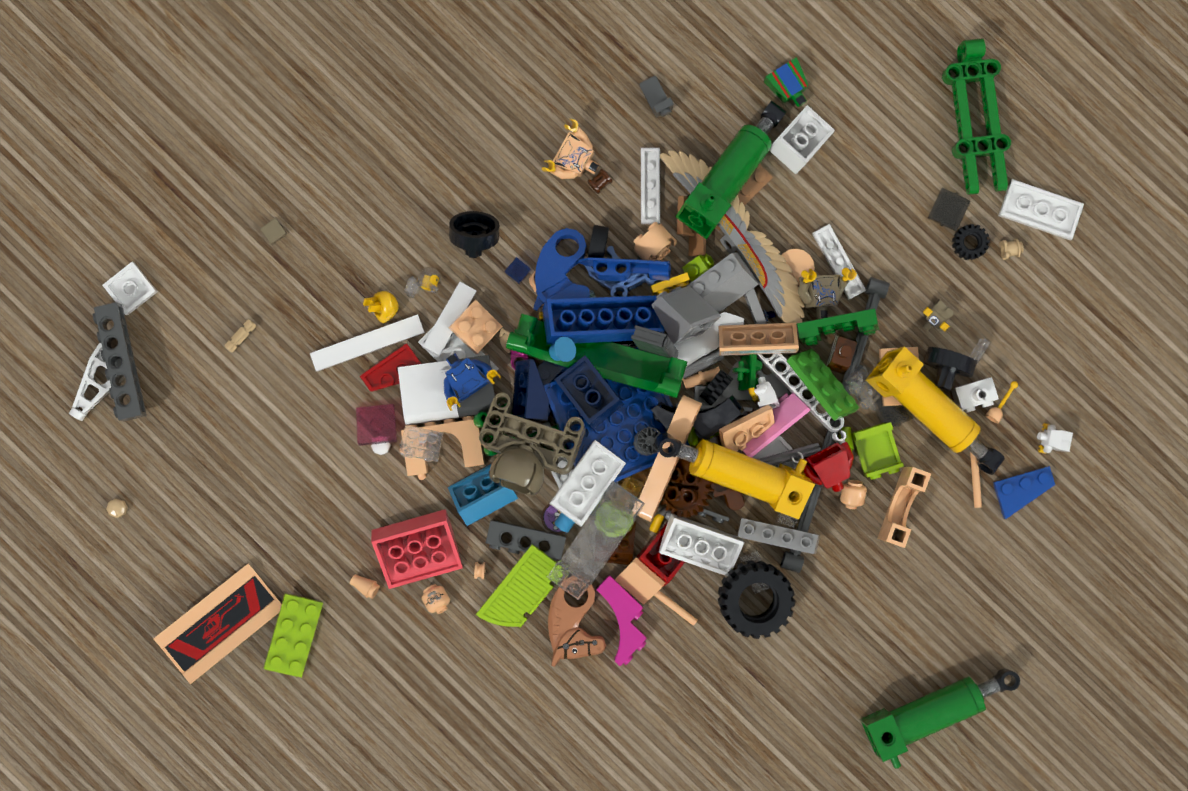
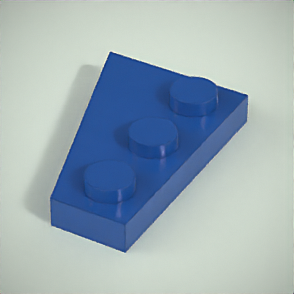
[993,466,1055,519]

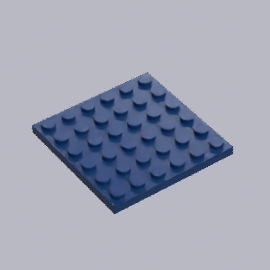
[544,347,690,484]

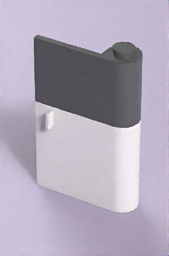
[398,355,501,425]

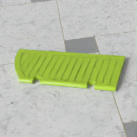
[476,544,567,628]

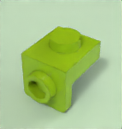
[682,253,714,282]

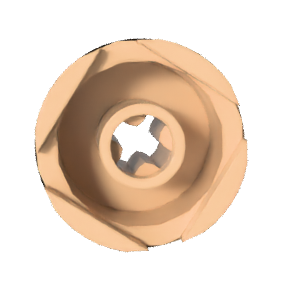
[633,222,677,260]

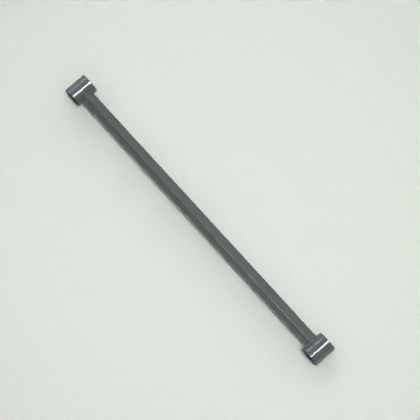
[780,277,890,573]

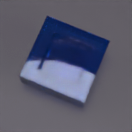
[504,257,531,284]

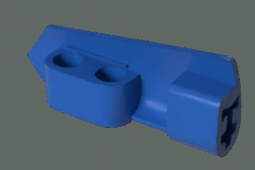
[578,258,671,281]

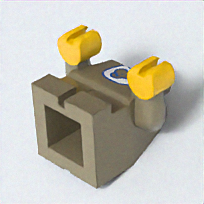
[923,299,954,331]

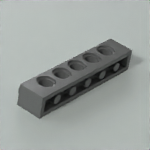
[93,302,147,421]

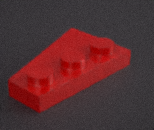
[360,343,422,392]

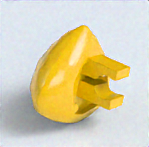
[363,291,399,323]

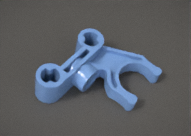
[583,246,662,297]

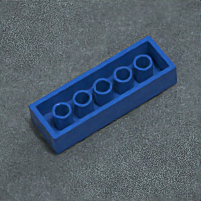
[542,295,665,345]

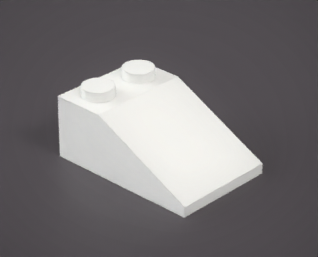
[769,105,835,174]

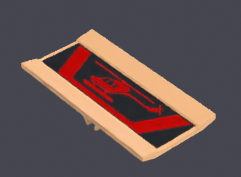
[154,563,281,684]

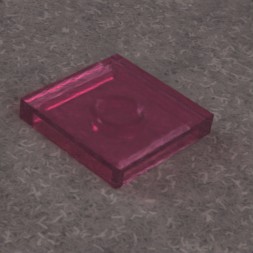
[356,404,397,446]

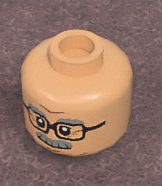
[422,584,450,614]

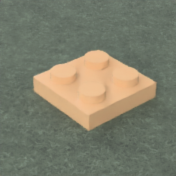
[448,300,503,354]

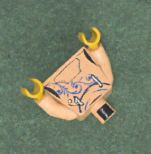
[542,119,600,179]

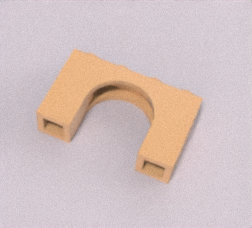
[401,416,485,476]
[877,467,931,548]

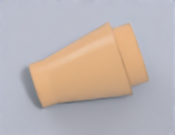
[350,574,380,599]

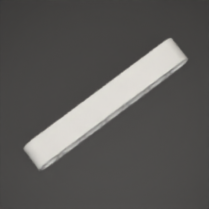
[755,353,844,432]

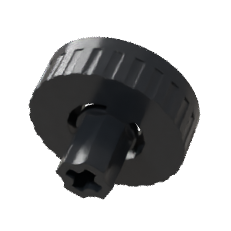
[449,211,500,258]
[924,347,977,390]

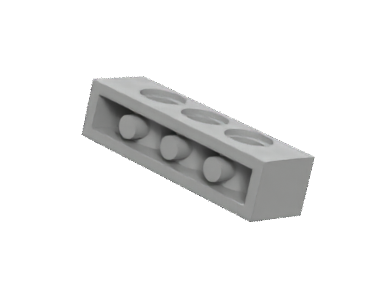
[738,518,820,554]

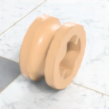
[474,562,486,580]

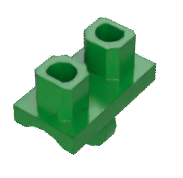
[732,354,763,391]

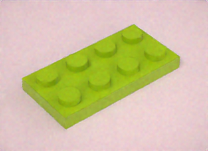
[263,593,323,678]

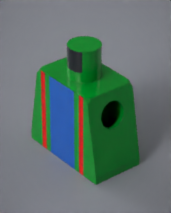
[764,57,808,107]

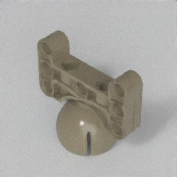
[479,393,586,496]

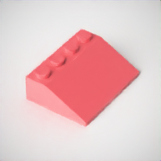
[371,509,463,589]

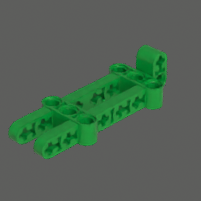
[942,38,1011,195]

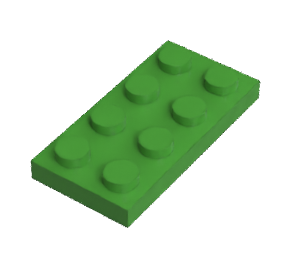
[786,349,860,421]

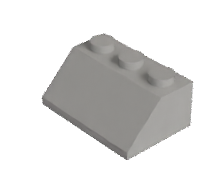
[686,252,759,313]

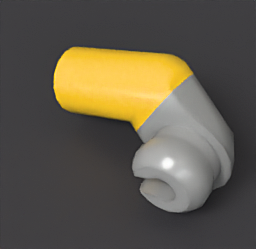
[649,507,671,533]

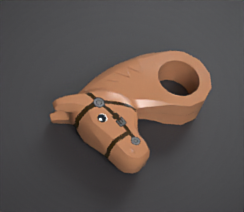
[548,575,606,667]

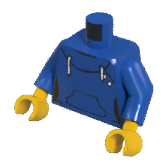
[444,353,501,411]

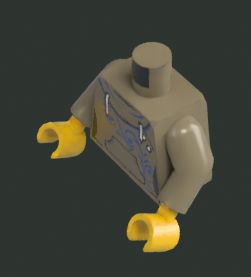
[798,267,857,319]

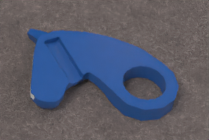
[533,228,590,311]

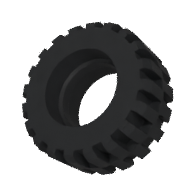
[718,561,795,639]

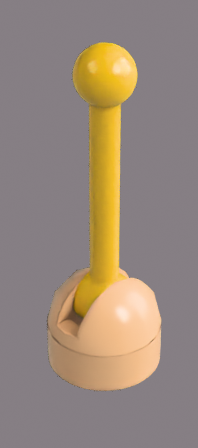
[985,381,1018,424]

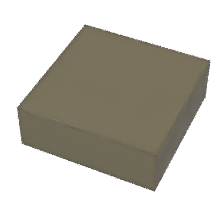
[260,218,287,245]

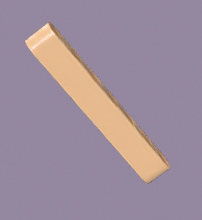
[633,395,702,522]

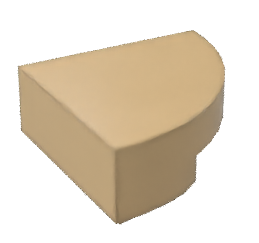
[499,328,511,354]

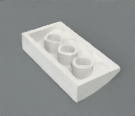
[659,513,744,576]

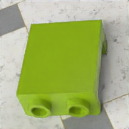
[851,422,904,480]

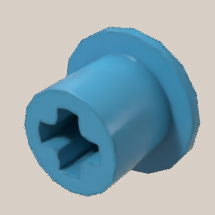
[549,337,576,362]
[554,513,575,533]

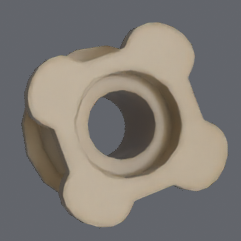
[999,238,1024,260]

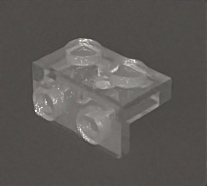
[845,365,881,410]
[400,425,444,462]

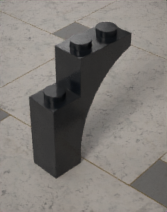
[651,395,744,440]

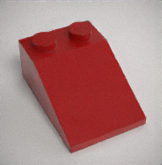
[636,521,685,586]

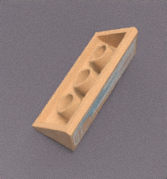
[719,323,799,356]

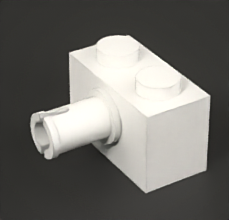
[951,377,999,413]

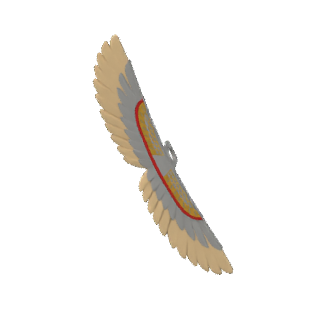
[660,150,805,332]

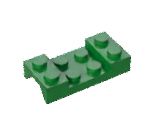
[797,309,879,346]

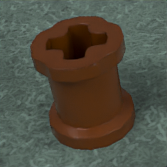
[587,169,613,194]

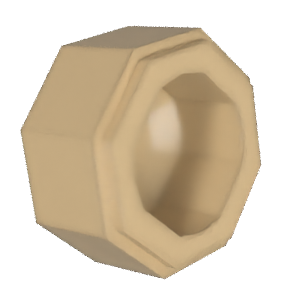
[106,498,128,518]

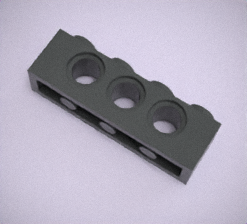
[486,520,566,562]

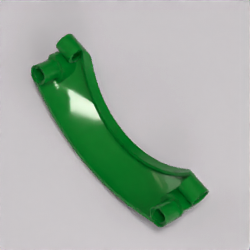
[506,314,688,398]

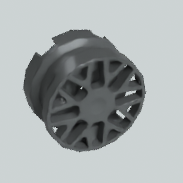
[633,427,661,456]

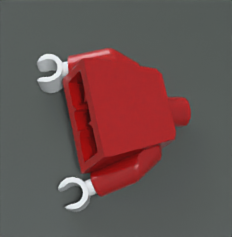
[791,430,854,492]

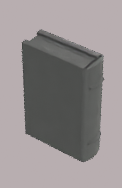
[631,325,678,358]

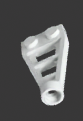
[69,343,125,421]

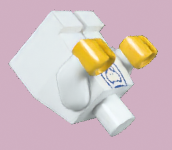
[748,377,780,408]
[1037,423,1073,454]

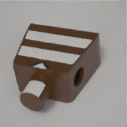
[826,334,857,374]

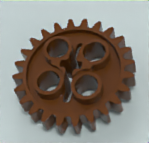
[661,458,714,517]

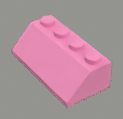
[741,393,810,457]

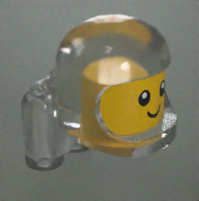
[404,267,441,298]

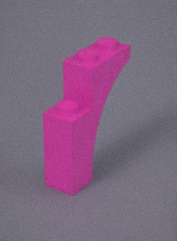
[596,575,647,667]

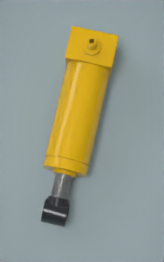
[865,346,1005,475]
[655,433,815,519]

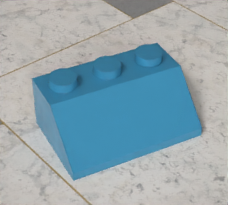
[448,464,518,526]

